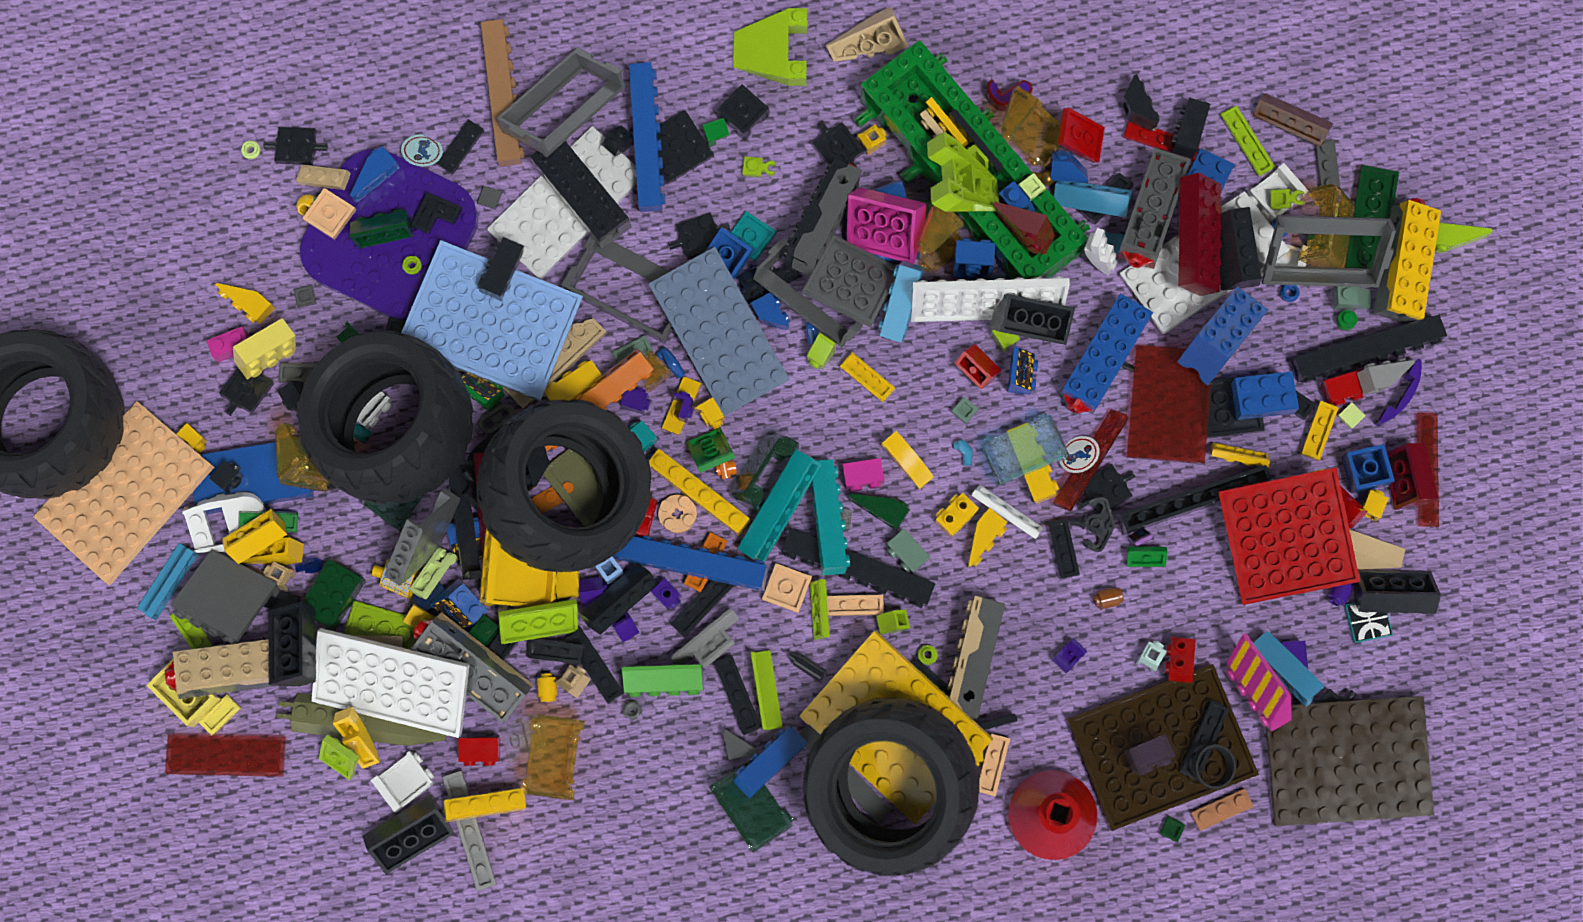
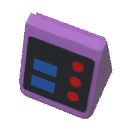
[1127,528,1153,547]

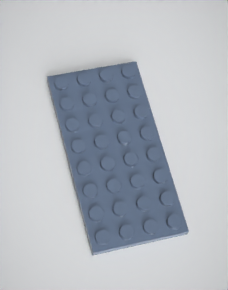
[649,247,790,416]

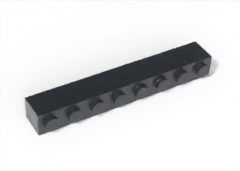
[1291,314,1447,384]
[1117,465,1272,535]
[782,528,936,609]

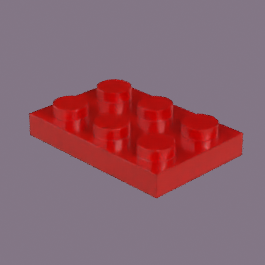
[1058,107,1105,163]

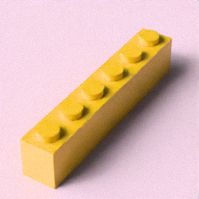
[649,449,750,537]

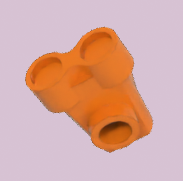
[715,459,737,479]

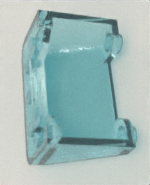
[980,413,1070,488]

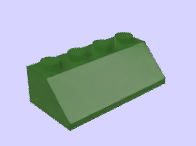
[622,664,704,697]

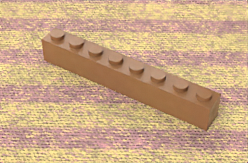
[481,19,525,167]

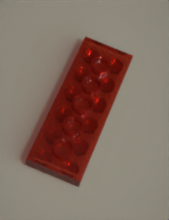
[165,735,286,777]

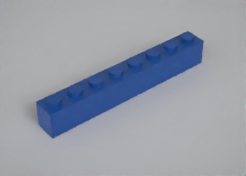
[629,62,666,212]
[613,536,769,592]

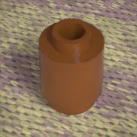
[1093,587,1124,610]

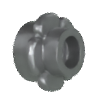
[623,701,642,720]

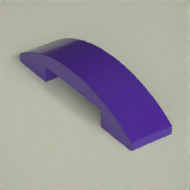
[1375,359,1422,427]

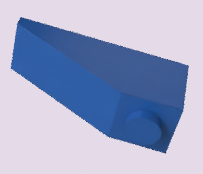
[350,146,400,203]

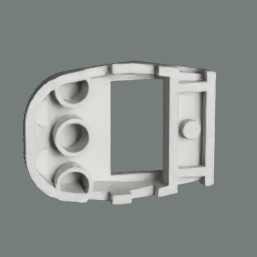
[182,492,266,553]

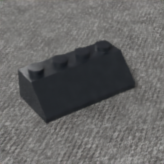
[1220,207,1262,291]
[990,294,1075,345]
[1354,570,1441,614]
[269,602,316,687]
[362,795,455,874]

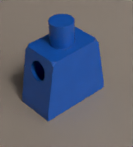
[998,181,1035,212]

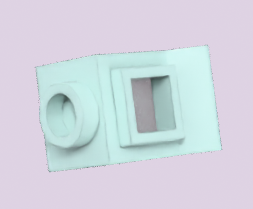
[1136,641,1166,673]

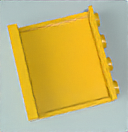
[479,529,558,607]

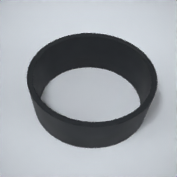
[1192,745,1236,789]

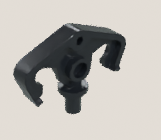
[1070,496,1115,552]

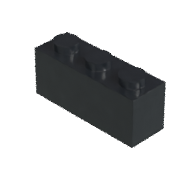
[1171,97,1211,159]
[478,237,524,301]

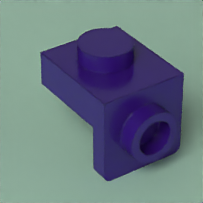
[673,391,694,423]
[1053,639,1087,674]

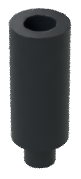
[788,652,826,682]

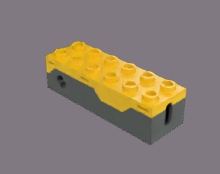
[1374,198,1441,324]

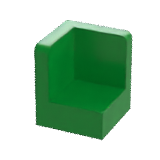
[703,118,729,147]

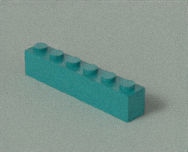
[737,449,822,562]
[811,459,850,575]

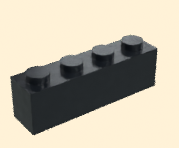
[580,563,657,635]

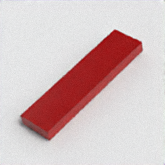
[1123,121,1200,161]

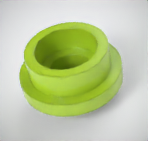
[402,256,422,275]
[918,645,938,665]

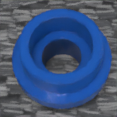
[1280,285,1300,302]

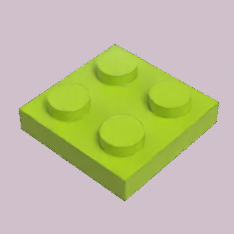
[318,734,359,780]

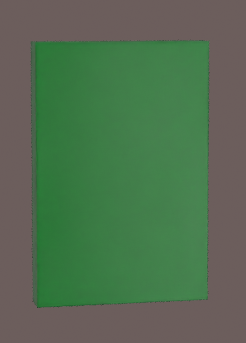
[686,427,735,473]

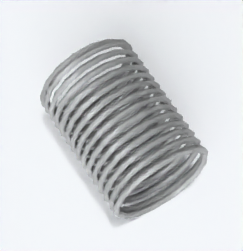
[840,509,852,530]

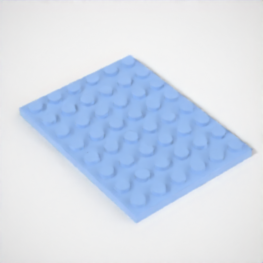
[401,240,583,401]

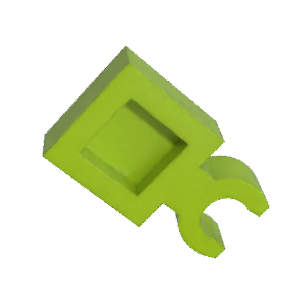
[743,156,776,178]
[1271,189,1305,210]

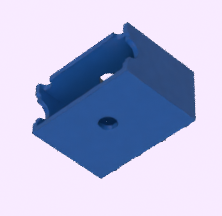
[1178,286,1269,385]

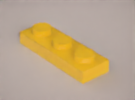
[926,97,968,147]
[1300,401,1339,461]

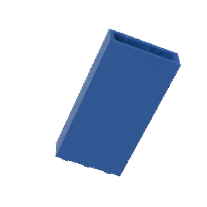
[193,438,317,514]

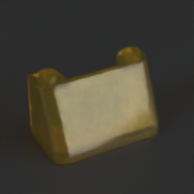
[1001,85,1062,169]
[1298,184,1354,268]
[917,204,964,274]
[275,423,332,492]
[521,714,585,801]

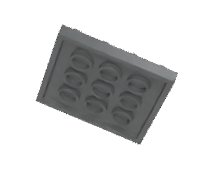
[802,235,896,327]

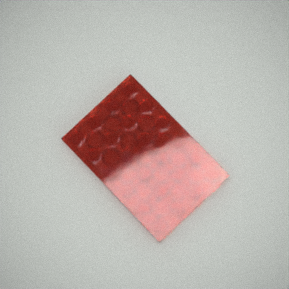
[1127,345,1211,464]

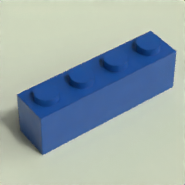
[733,726,808,799]

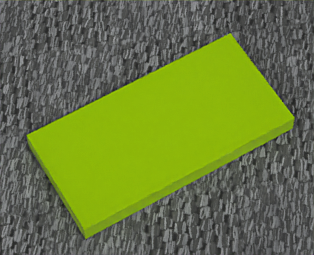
[498,599,578,644]
[343,601,415,650]

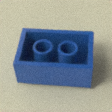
[952,238,995,279]
[1231,371,1299,420]

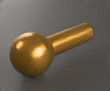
[1033,171,1055,186]

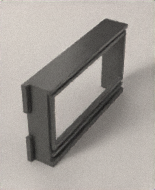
[496,47,625,157]
[1262,215,1396,288]
[753,232,889,348]
[561,235,673,344]

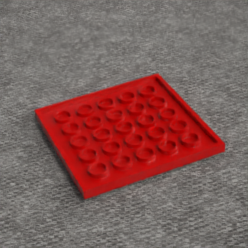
[1218,466,1360,605]

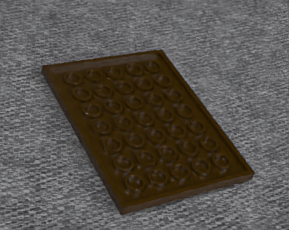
[1067,664,1259,831]
[1266,696,1434,826]

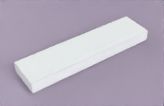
[971,485,1043,539]

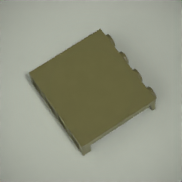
[543,449,602,527]

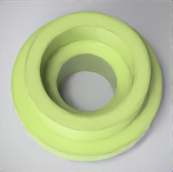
[241,141,261,159]

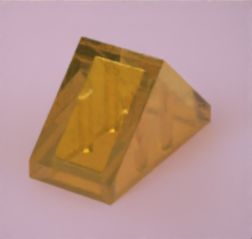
[646,351,671,392]

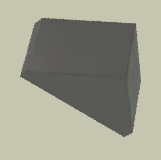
[723,729,759,761]

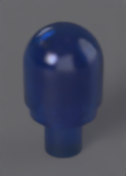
[295,557,323,574]

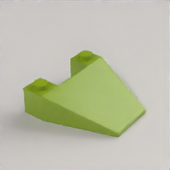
[733,8,808,86]
[927,132,999,212]

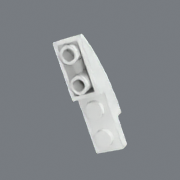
[1084,228,1117,275]

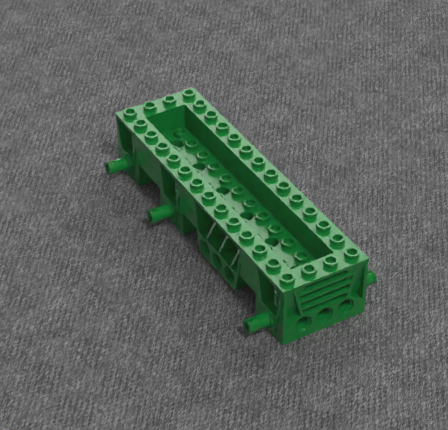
[853,40,1090,280]

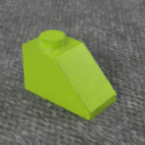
[807,333,836,370]

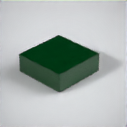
[1159,816,1186,843]

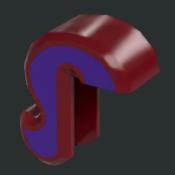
[986,79,1033,112]

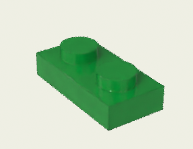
[1126,547,1168,567]

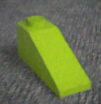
[1435,223,1493,253]

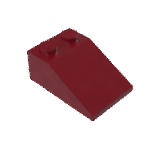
[993,202,1055,255]

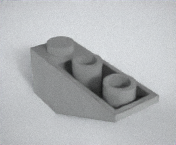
[1357,359,1415,395]

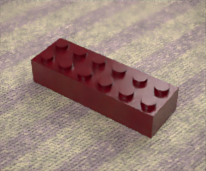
[1178,173,1222,296]

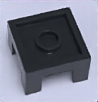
[717,84,770,141]

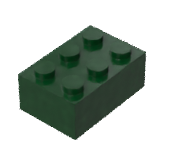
[302,559,366,631]

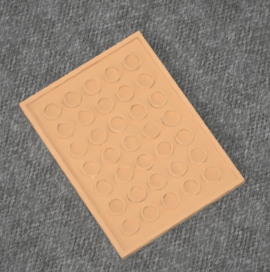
[33,401,214,585]

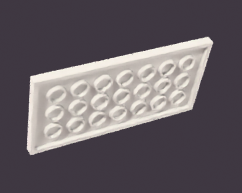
[487,126,637,280]
[1119,192,1290,335]
[911,277,1070,322]
[311,628,469,738]

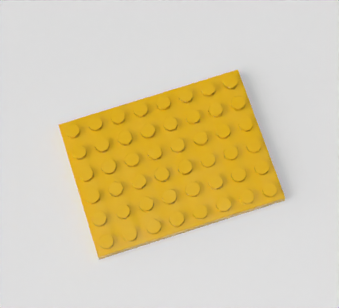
[799,630,993,824]

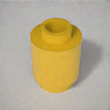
[537,673,558,702]

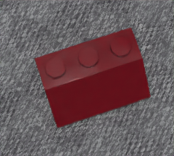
[1387,443,1439,510]

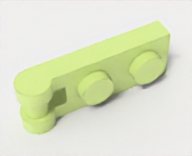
[409,547,457,600]

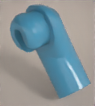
[953,439,973,466]

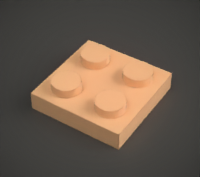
[303,188,356,240]
[762,563,812,614]

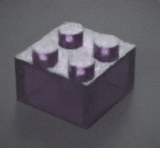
[1124,734,1176,775]

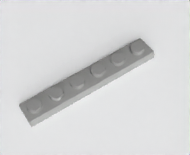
[443,771,497,891]

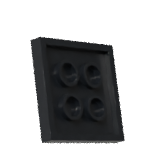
[657,110,714,184]
[1198,375,1265,439]

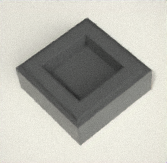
[477,186,502,210]
[294,285,317,308]

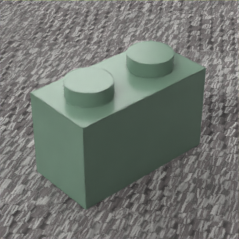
[886,528,930,574]

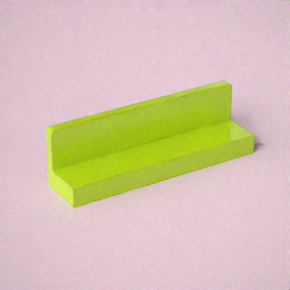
[751,650,783,731]

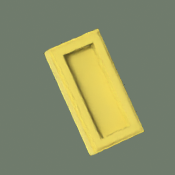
[199,694,241,736]

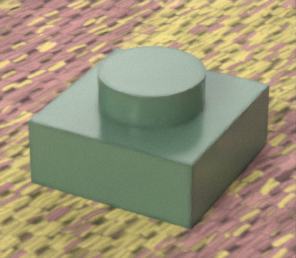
[951,397,979,424]

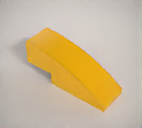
[882,431,934,489]
[332,707,380,769]

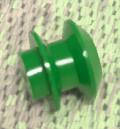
[1336,310,1358,331]

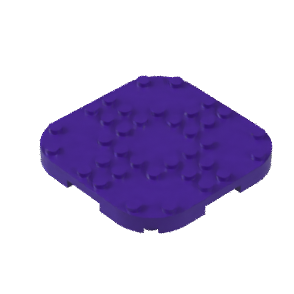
[300,149,478,320]

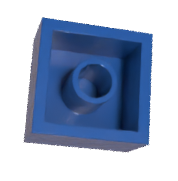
[1341,444,1395,494]

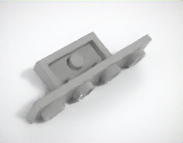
[671,608,739,668]

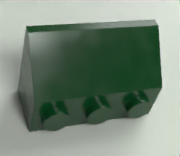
[350,209,414,249]

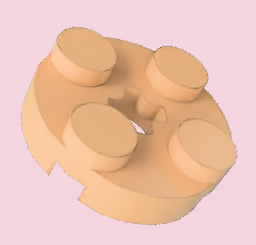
[658,495,697,534]

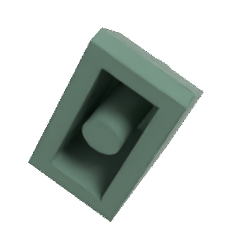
[1333,286,1372,310]

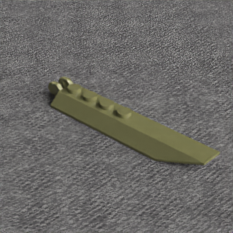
[276,693,446,746]

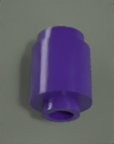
[1327,583,1354,607]

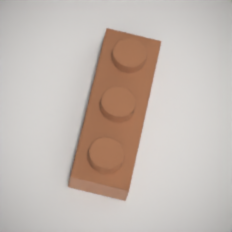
[1191,789,1254,831]

